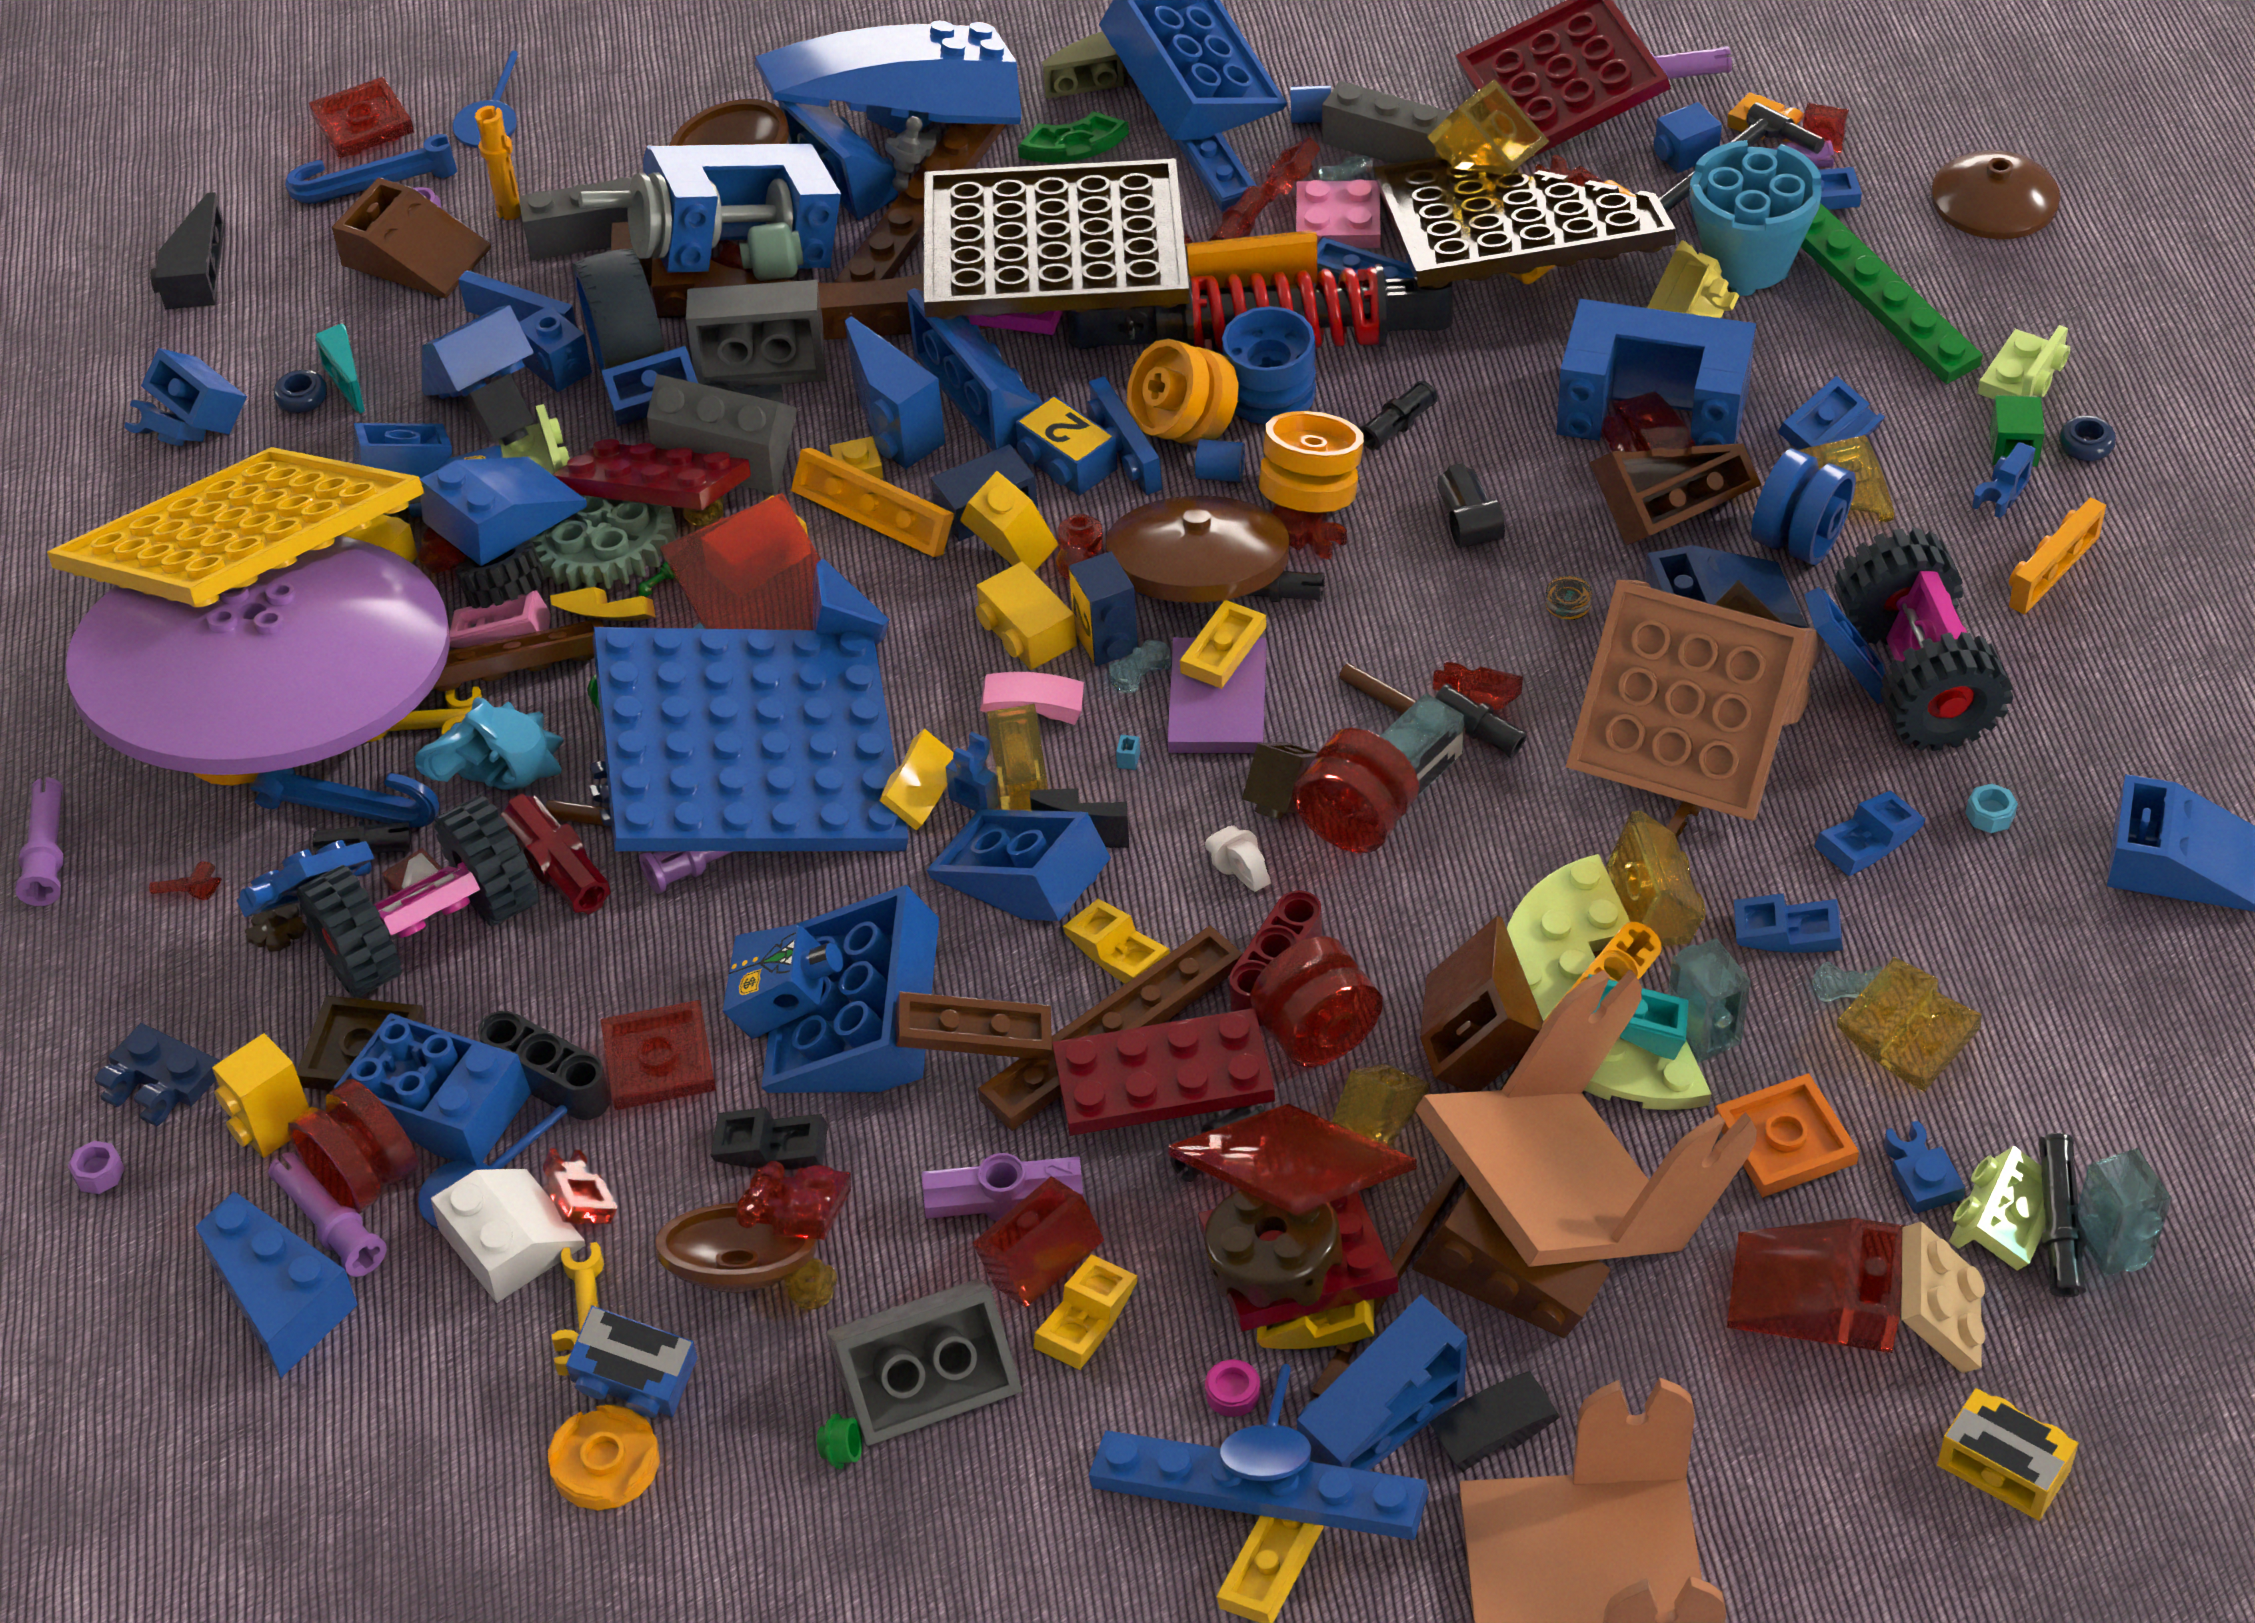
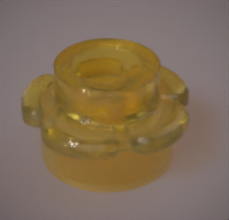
[784,1258,838,1309]

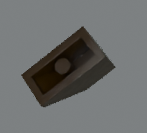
[1242,742,1329,819]

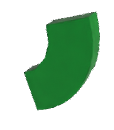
[1018,111,1129,163]

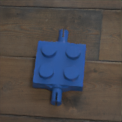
[236,840,374,917]

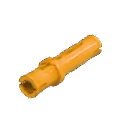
[475,106,521,220]

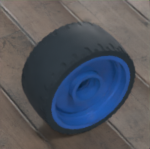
[573,248,665,375]

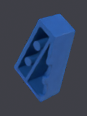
[195,1191,358,1378]
[1297,1294,1467,1471]

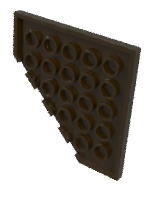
[1373,154,1676,288]

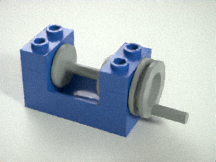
[578,144,841,272]

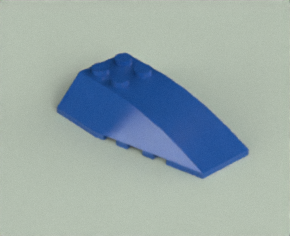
[755,21,1022,125]

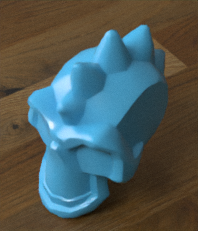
[415,697,564,791]

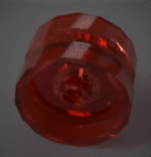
[1292,727,1419,853]
[1250,936,1383,1068]
[287,1079,419,1214]

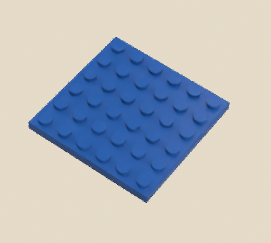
[593,627,909,851]

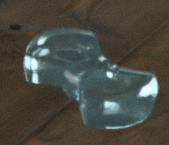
[1317,155,1372,181]
[1108,640,1172,693]
[1812,961,1891,1007]

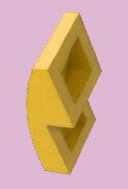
[550,587,656,621]
[879,728,954,830]
[1063,899,1170,984]
[1034,1254,1138,1370]
[1257,1299,1374,1349]

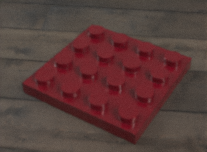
[1455,0,1671,162]

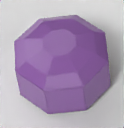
[68,1141,125,1194]

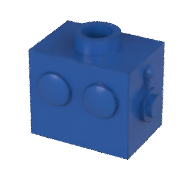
[519,305,592,393]

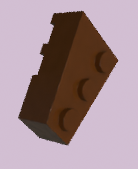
[1589,443,1762,546]
[1412,1185,1611,1339]

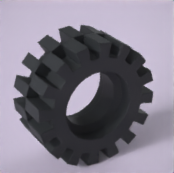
[455,540,546,608]

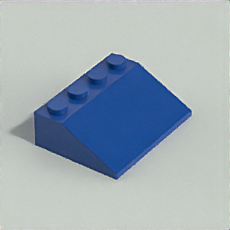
[1099,0,1288,140]
[761,885,939,1093]

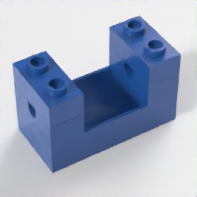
[1556,299,1757,447]

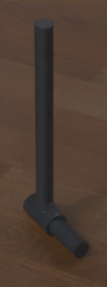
[1658,102,1825,213]

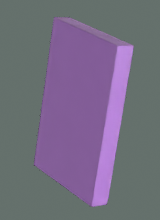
[1168,638,1267,753]

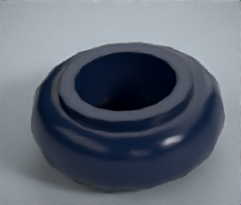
[273,369,327,413]
[2059,415,2116,461]

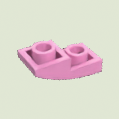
[980,672,1084,725]

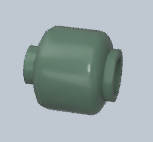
[740,222,804,281]

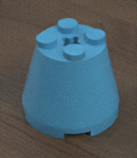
[1689,140,1822,296]

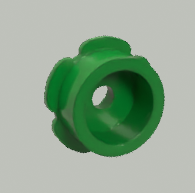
[817,1413,862,1469]

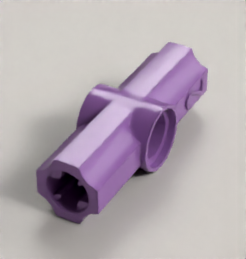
[922,1153,1084,1222]

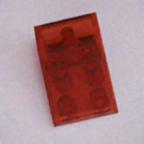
[1726,1218,1907,1353]

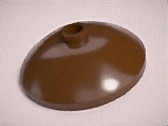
[669,99,789,146]
[1931,150,2060,239]
[655,1203,817,1293]

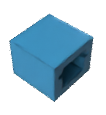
[1116,735,1140,770]

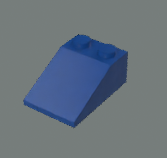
[845,316,945,469]
[420,457,587,566]
[926,809,1111,921]

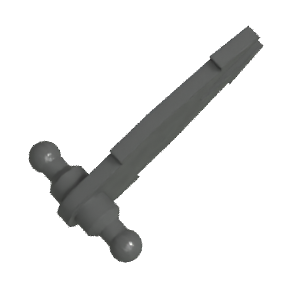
[884,117,940,192]

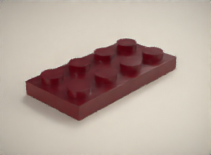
[552,439,751,510]
[1052,1008,1275,1136]

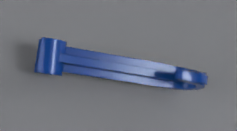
[285,134,457,204]
[250,768,439,828]

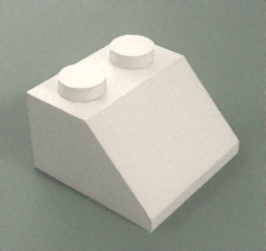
[431,1169,586,1303]

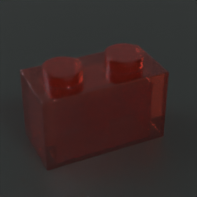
[972,1176,1104,1308]

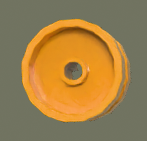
[1126,339,1238,447]
[1259,411,1363,512]

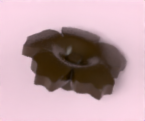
[245,904,307,952]

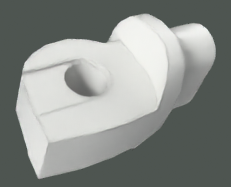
[1205,826,1271,892]

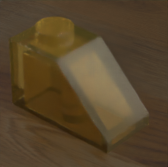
[987,704,1048,811]
[1329,1063,1431,1153]

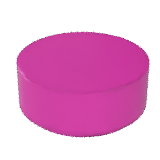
[1205,1359,1260,1417]

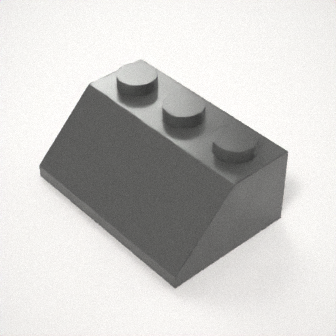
[1322,81,1468,164]
[519,177,633,261]
[686,280,826,387]
[647,374,797,494]
[825,1278,1023,1446]

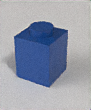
[1653,102,1722,173]

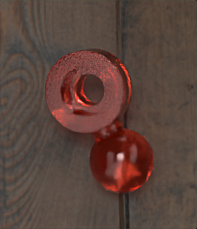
[1056,514,1104,580]

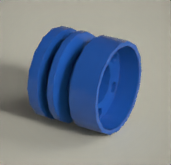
[1222,306,1316,425]

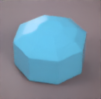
[1965,784,2018,833]

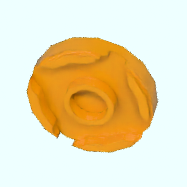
[548,1404,660,1511]

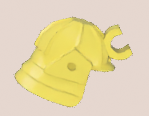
[1647,240,1739,318]

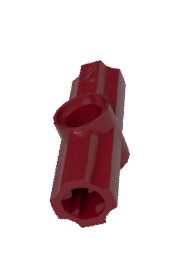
[500,793,611,915]

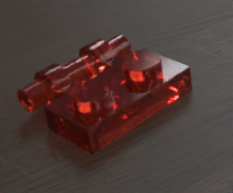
[736,1161,851,1240]

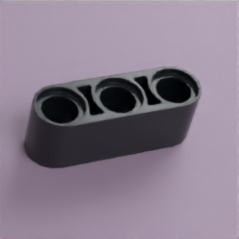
[478,1011,611,1120]

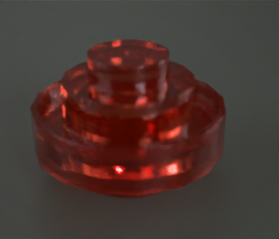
[418,527,468,573]

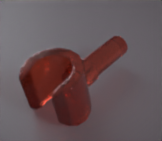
[149,861,222,900]

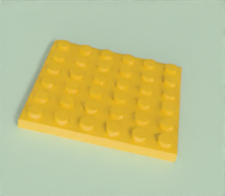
[47,447,424,607]

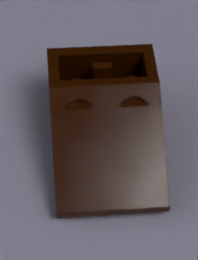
[331,177,491,299]
[1420,916,1544,1092]

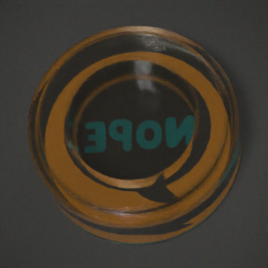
[1545,576,1592,620]

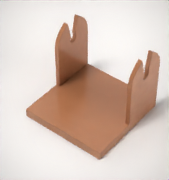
[1566,580,1824,821]
[1415,969,1757,1267]
[1459,1378,1726,1623]

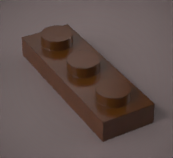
[896,991,1052,1060]

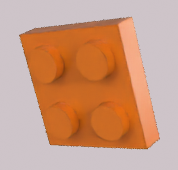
[1714,1073,1859,1198]

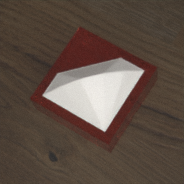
[382,848,443,893]

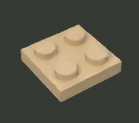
[1901,1221,1985,1373]

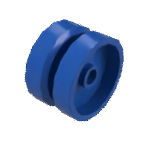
[1751,448,1856,565]

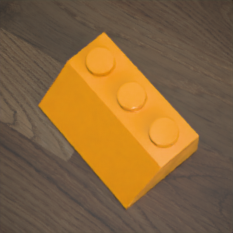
[1185,230,1317,288]

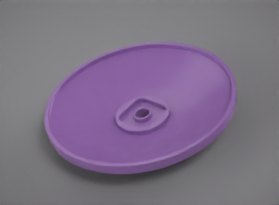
[66,536,450,775]

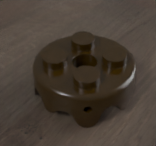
[1204,1180,1343,1308]

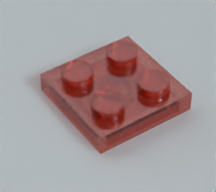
[309,77,414,159]
[600,1000,716,1110]

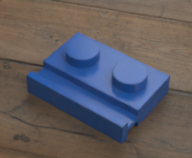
[1778,375,1885,467]

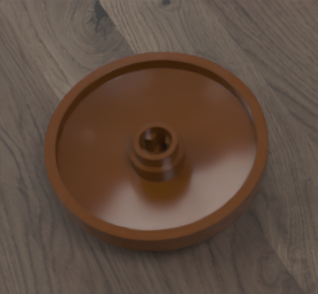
[1106,495,1289,603]

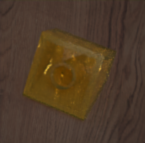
[1427,79,1549,175]
[1605,810,1705,947]

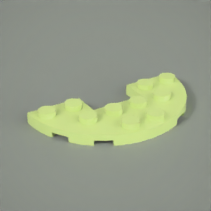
[1507,854,1712,1110]

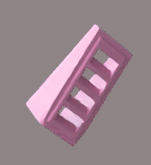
[449,590,551,648]

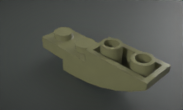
[1042,31,1129,99]

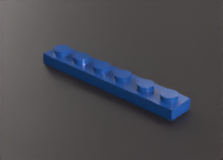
[1088,1430,1429,1540]

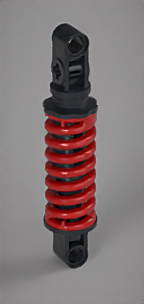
[1067,264,1453,353]

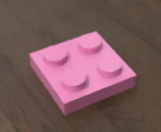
[1296,180,1381,248]

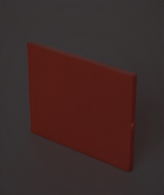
[660,493,821,630]
[1168,1103,1417,1214]

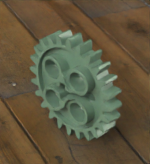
[529,495,677,590]

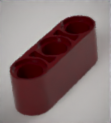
[1229,890,1322,1027]

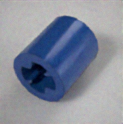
[1290,85,1331,123]
[1195,439,1245,483]

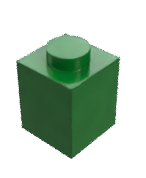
[1989,395,2044,467]

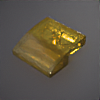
[1837,957,1982,1092]

